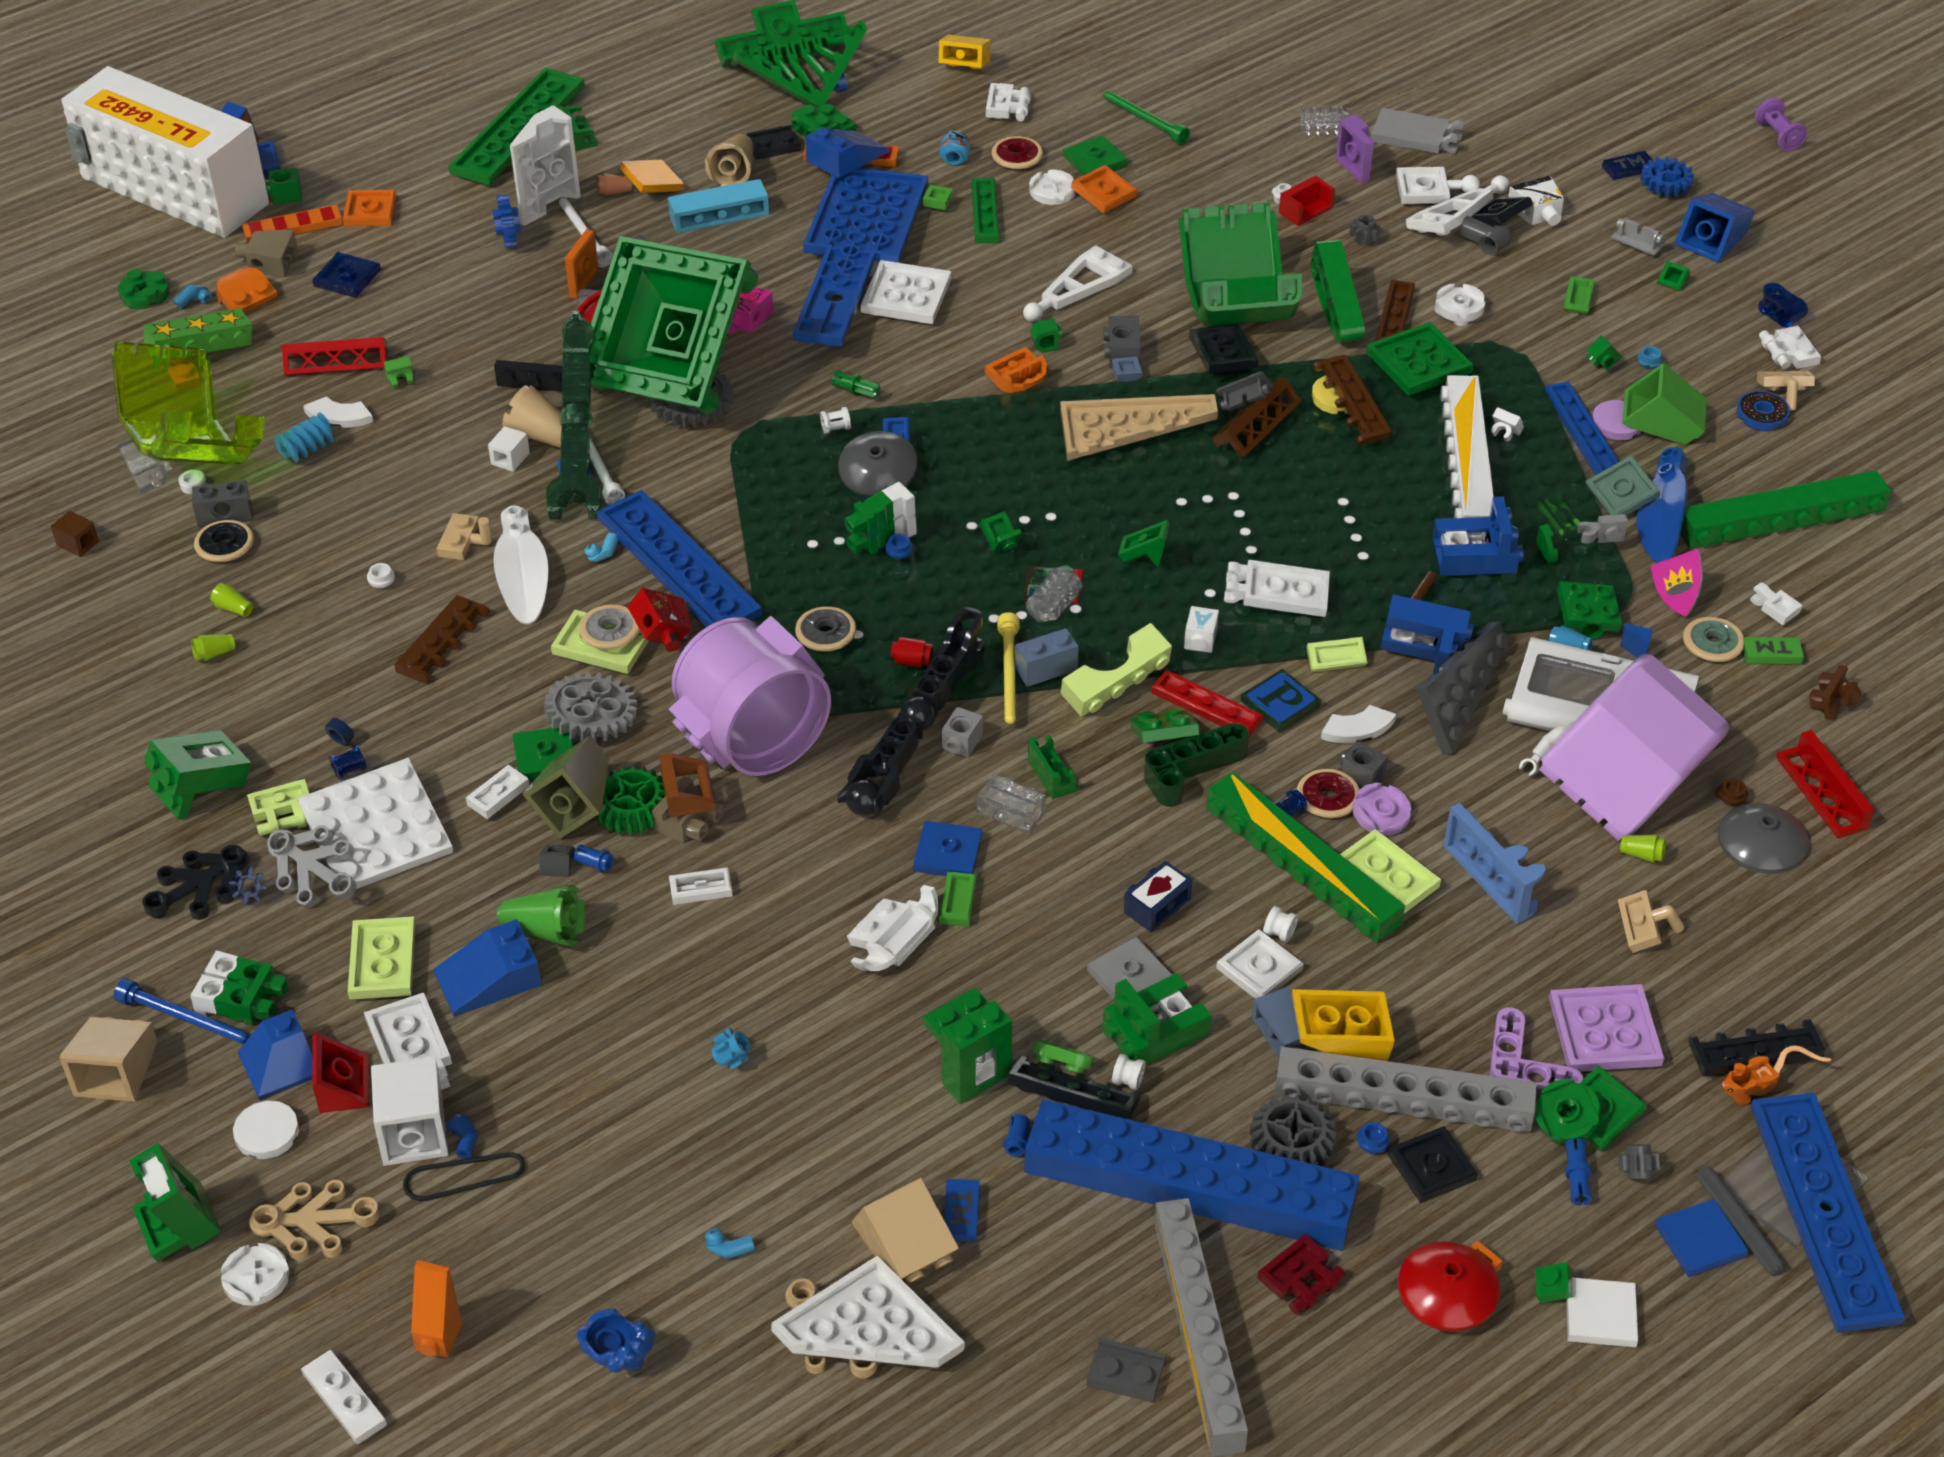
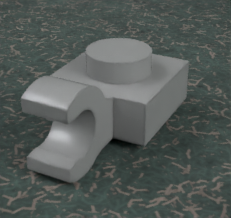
[1577,514,1628,543]

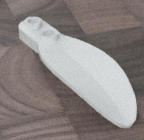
[494,506,549,625]

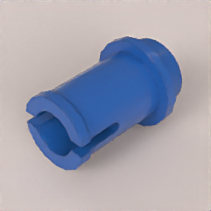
[574,845,614,873]
[1003,1114,1030,1157]

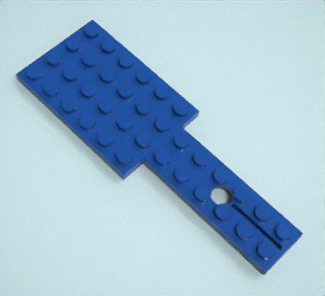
[793,168,928,347]

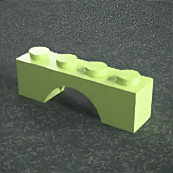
[1061,623,1172,717]

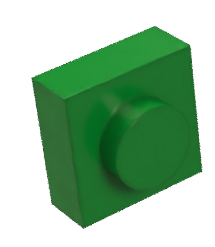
[1535,1262,1573,1303]

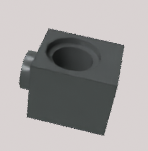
[1340,741,1388,788]

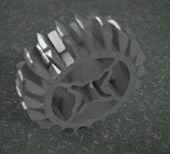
[1249,1094,1337,1167]

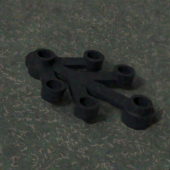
[142,845,249,920]

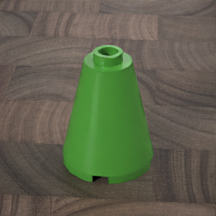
[497,885,586,946]

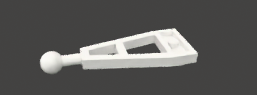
[1406,176,1510,236]
[1023,245,1133,322]

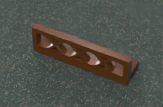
[1212,376,1302,458]

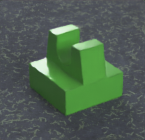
[384,356,413,388]

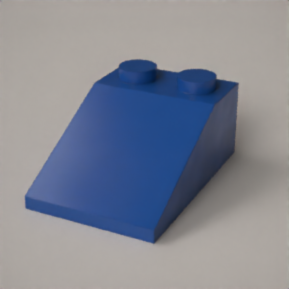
[805,128,889,178]
[433,919,542,1017]

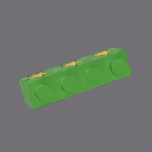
[144,308,252,362]

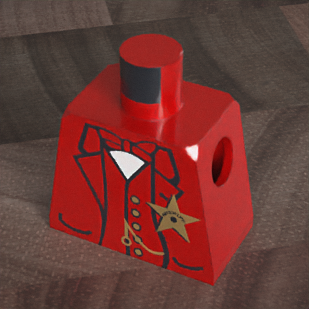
[627,587,691,652]

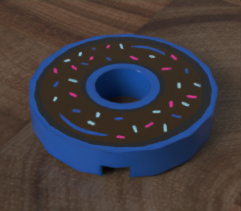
[1737,391,1790,431]

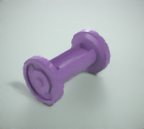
[1755,98,1807,152]

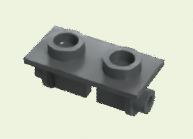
[1216,371,1274,412]

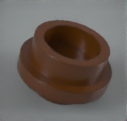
[1718,778,1748,805]

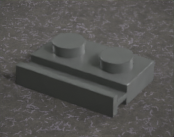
[1087,1338,1166,1403]

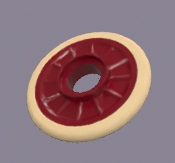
[992,136,1043,169]
[1297,769,1360,818]

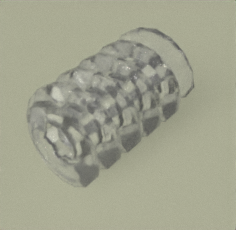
[1299,106,1349,137]
[1026,567,1082,623]

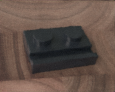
[746,125,801,160]

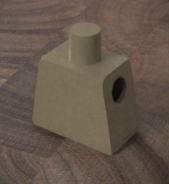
[235,230,298,278]

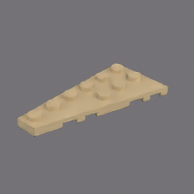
[1060,394,1218,461]

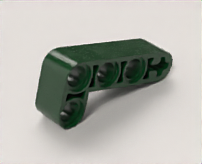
[1144,723,1249,807]

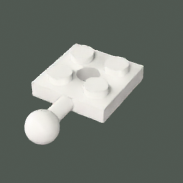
[1396,167,1480,205]

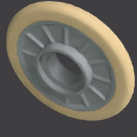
[579,604,640,650]

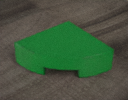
[1536,524,1558,563]

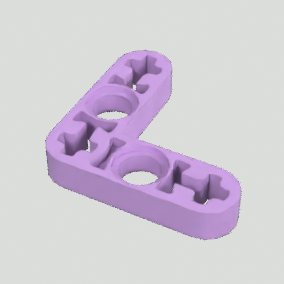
[1489,1007,1583,1095]

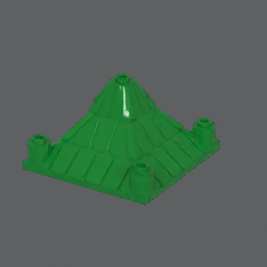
[573,236,758,414]

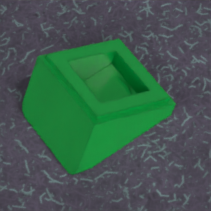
[1657,261,1690,291]

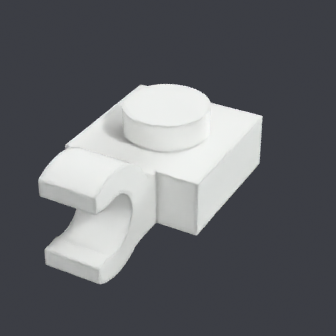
[1750,583,1803,625]

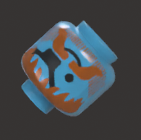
[939,130,971,165]

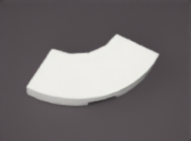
[303,396,373,428]
[1321,705,1396,744]

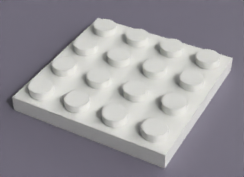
[297,758,453,890]

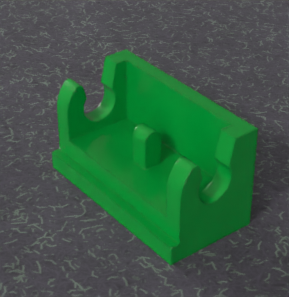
[558,105,598,151]
[1028,735,1079,800]

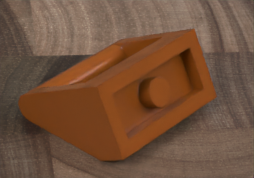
[659,753,716,817]

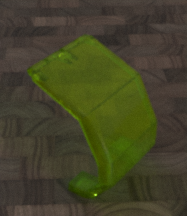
[111,341,265,465]

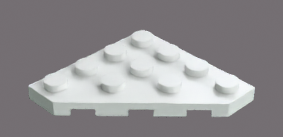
[771,1256,965,1368]

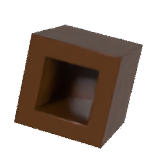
[51,510,99,557]

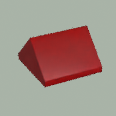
[312,1032,369,1113]

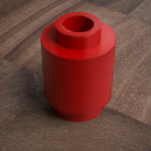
[891,637,933,668]

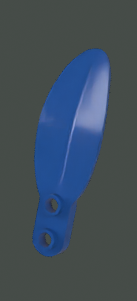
[1636,447,1688,563]

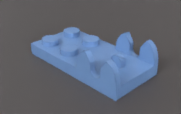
[1443,803,1545,924]

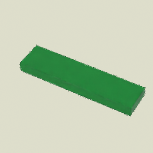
[971,178,999,244]

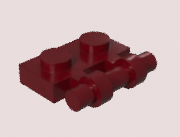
[1257,1234,1345,1315]

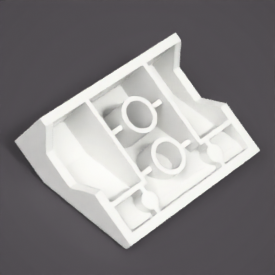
[510,105,581,226]

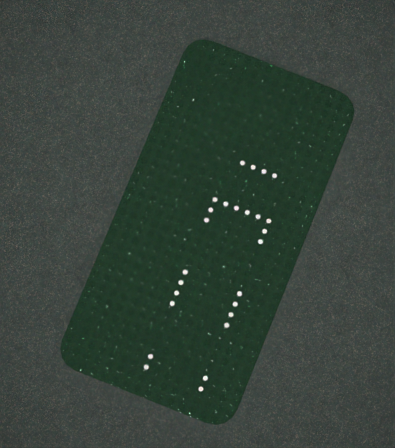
[730,340,1633,716]

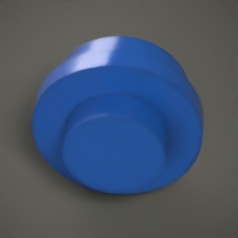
[886,534,913,559]
[1357,1122,1390,1153]

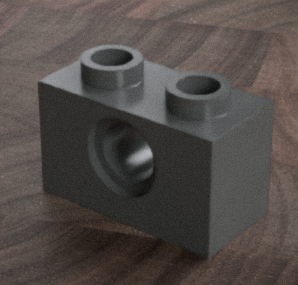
[1103,316,1141,368]
[192,480,252,528]

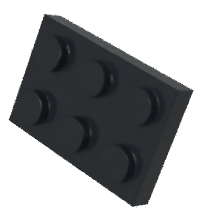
[1189,323,1258,375]

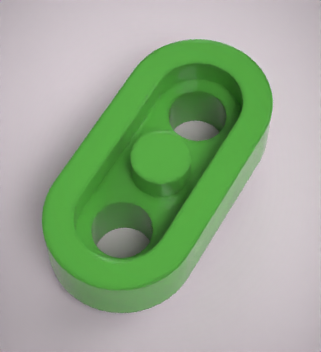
[1031,1039,1094,1073]

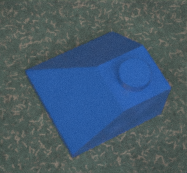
[238,1009,313,1101]

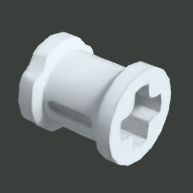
[820,407,851,435]

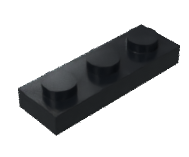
[494,360,574,392]

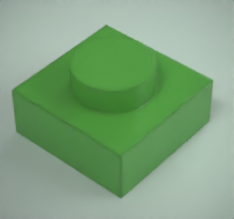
[923,185,953,210]

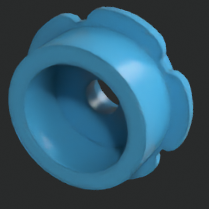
[1637,346,1663,369]

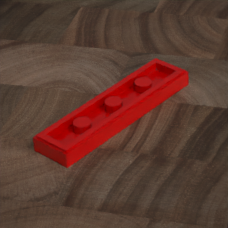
[1151,670,1263,739]

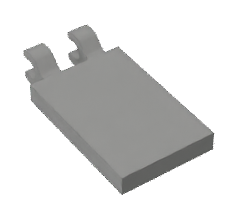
[1370,108,1465,154]

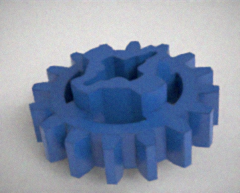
[1640,157,1694,197]
[492,194,521,248]

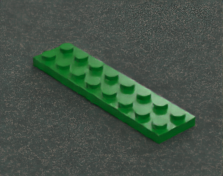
[448,67,585,186]

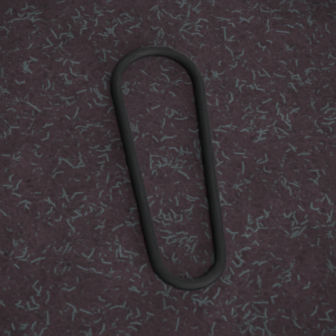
[403,1152,525,1201]

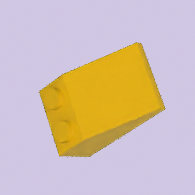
[1292,989,1395,1061]

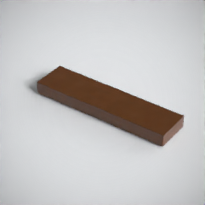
[1375,280,1415,341]

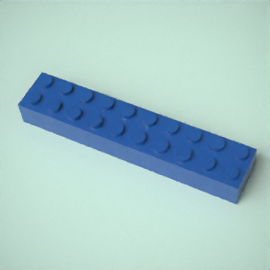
[1024,1099,1360,1251]

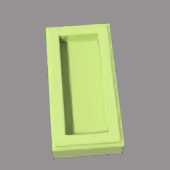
[1306,637,1368,673]

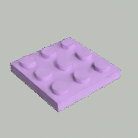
[1549,984,1664,1072]

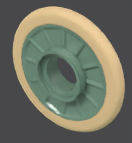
[1683,617,1744,662]

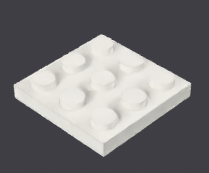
[861,260,951,324]

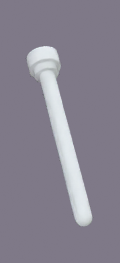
[559,198,613,268]
[575,422,625,505]

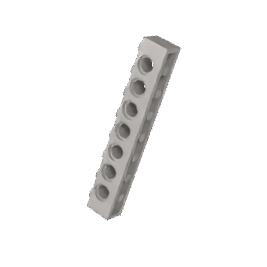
[1275,1046,1537,1132]

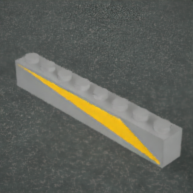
[1155,1198,1248,1457]

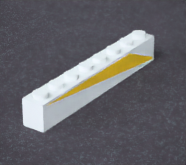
[1441,375,1494,518]

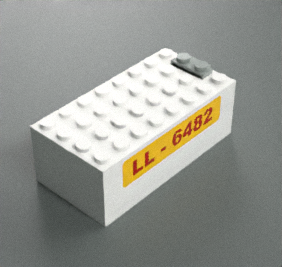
[61,66,269,238]

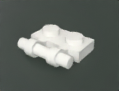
[986,83,1031,121]
[1759,326,1821,369]

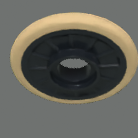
[194,520,254,562]

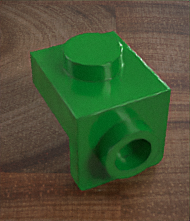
[979,511,1022,552]

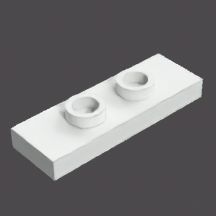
[301,1349,387,1445]

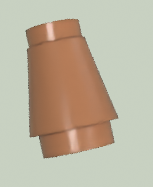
[596,173,632,197]

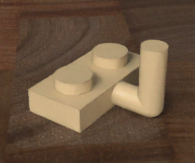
[436,513,492,560]

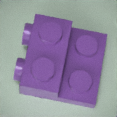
[1336,115,1374,183]

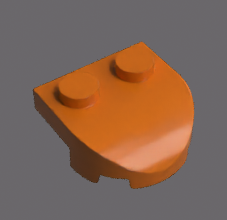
[217,267,277,313]
[984,347,1047,393]

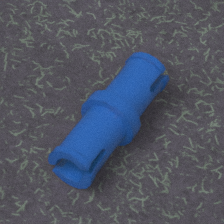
[1565,1138,1592,1205]

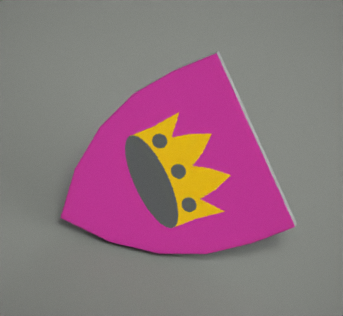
[1650,549,1703,617]

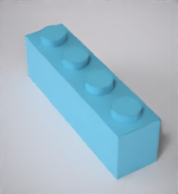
[668,179,769,233]

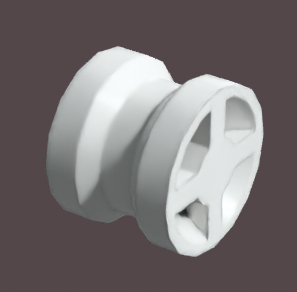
[1263,906,1298,943]
[1112,1053,1146,1091]

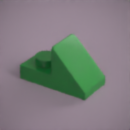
[1118,520,1170,567]

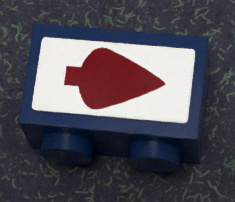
[1124,861,1192,932]

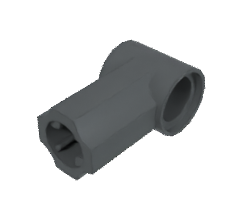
[1458,216,1511,255]

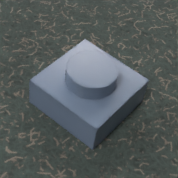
[1112,356,1142,383]

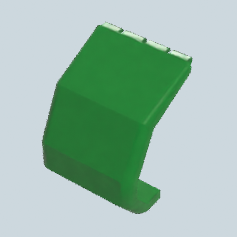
[1178,202,1302,326]

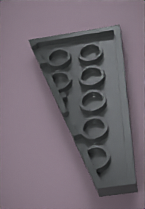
[1416,622,1508,754]

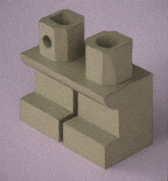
[652,776,724,843]

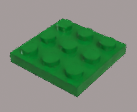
[1366,322,1473,396]

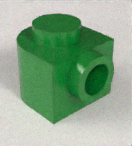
[1030,318,1063,352]
[1586,335,1623,371]

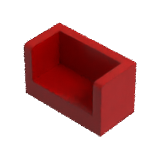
[1279,175,1335,226]

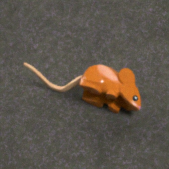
[1722,1046,1831,1105]

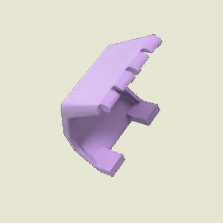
[1539,654,1729,841]

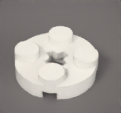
[1434,284,1485,326]

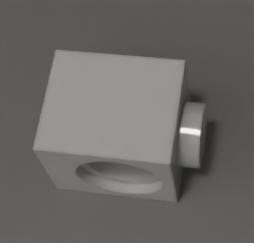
[942,707,983,758]

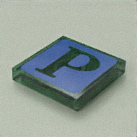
[1240,669,1321,733]

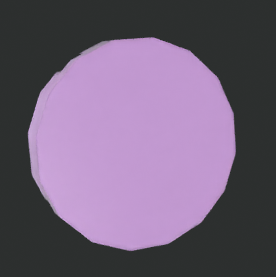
[1592,400,1642,440]
[1352,783,1411,836]

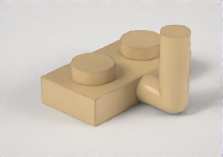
[1757,371,1815,410]
[1618,890,1684,953]

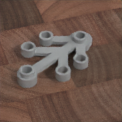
[267,825,356,908]

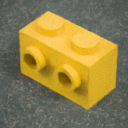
[939,35,991,69]

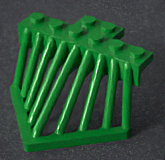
[714,0,867,108]

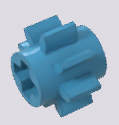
[711,1028,751,1070]

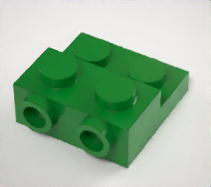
[791,103,857,137]

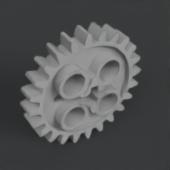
[544,672,637,742]

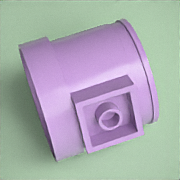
[669,616,831,776]

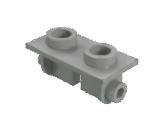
[1611,217,1666,256]

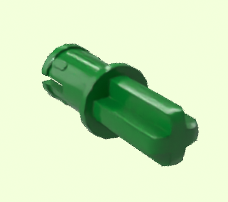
[831,370,880,399]

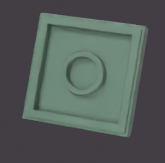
[1585,455,1660,515]

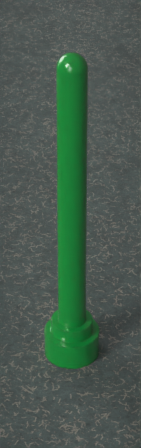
[1103,91,1191,145]

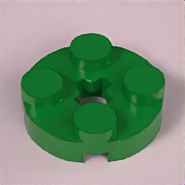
[118,269,169,309]
[1535,1079,1601,1145]

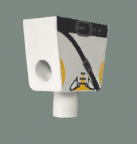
[1508,175,1564,226]

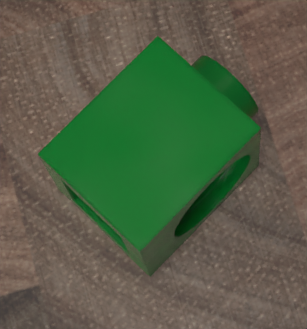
[265,168,302,204]

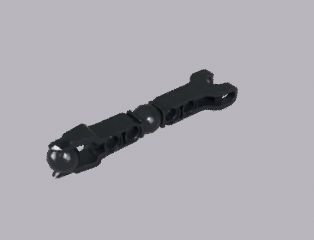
[837,607,985,817]

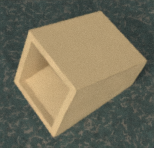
[60,1017,158,1102]
[852,1178,959,1285]

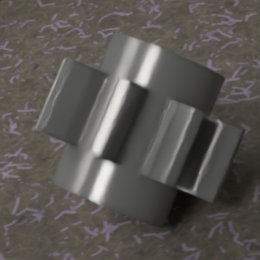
[1349,215,1381,245]
[1618,1144,1660,1179]

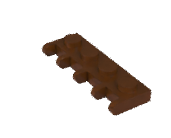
[1313,354,1392,445]
[394,595,490,684]

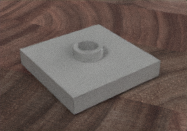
[1087,937,1172,999]

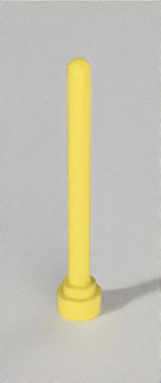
[997,613,1020,724]

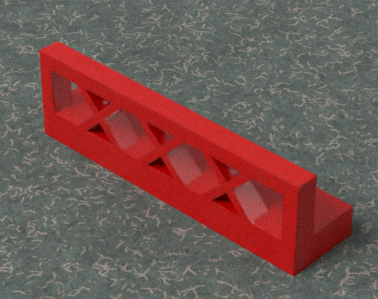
[282,337,388,376]
[1776,729,1874,839]

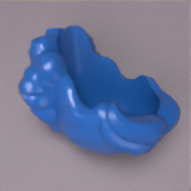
[576,1308,656,1373]

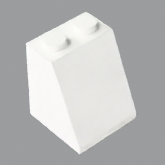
[371,1056,448,1166]

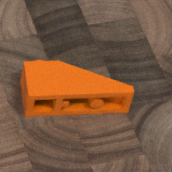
[411,1260,463,1358]

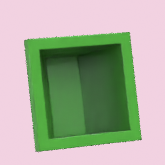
[1622,363,1707,445]

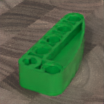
[1311,239,1365,343]

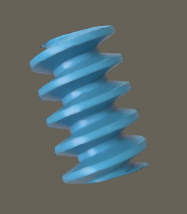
[274,412,334,463]

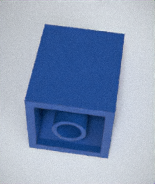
[1675,193,1756,262]

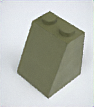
[522,736,609,839]

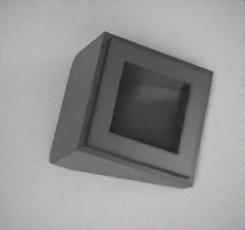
[539,845,575,877]

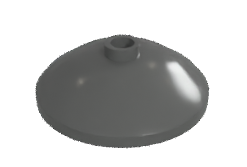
[838,431,917,498]
[1718,803,1809,874]

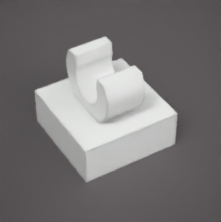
[1491,407,1524,442]

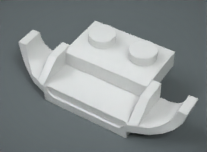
[847,885,938,971]

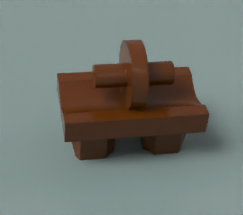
[1809,665,1862,719]

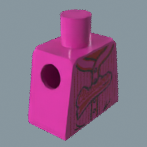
[728,287,773,334]

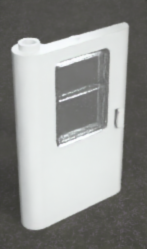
[1503,637,1699,732]

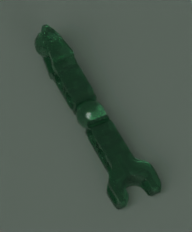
[546,311,602,520]

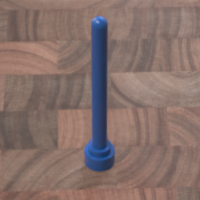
[114,978,250,1044]

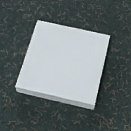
[1216,929,1304,999]
[1566,1278,1638,1347]

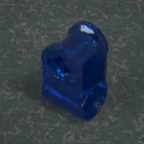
[1758,283,1808,328]

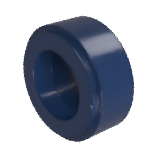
[325,718,354,745]

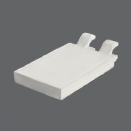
[1224,560,1330,617]
[364,992,452,1090]

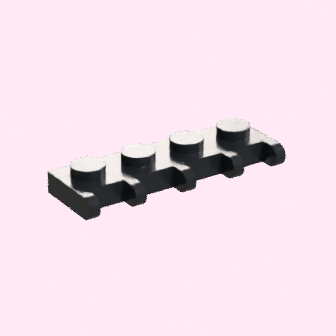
[1689,1019,1826,1077]
[1007,1055,1142,1119]

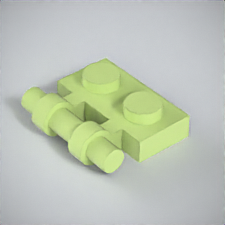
[247,779,309,837]

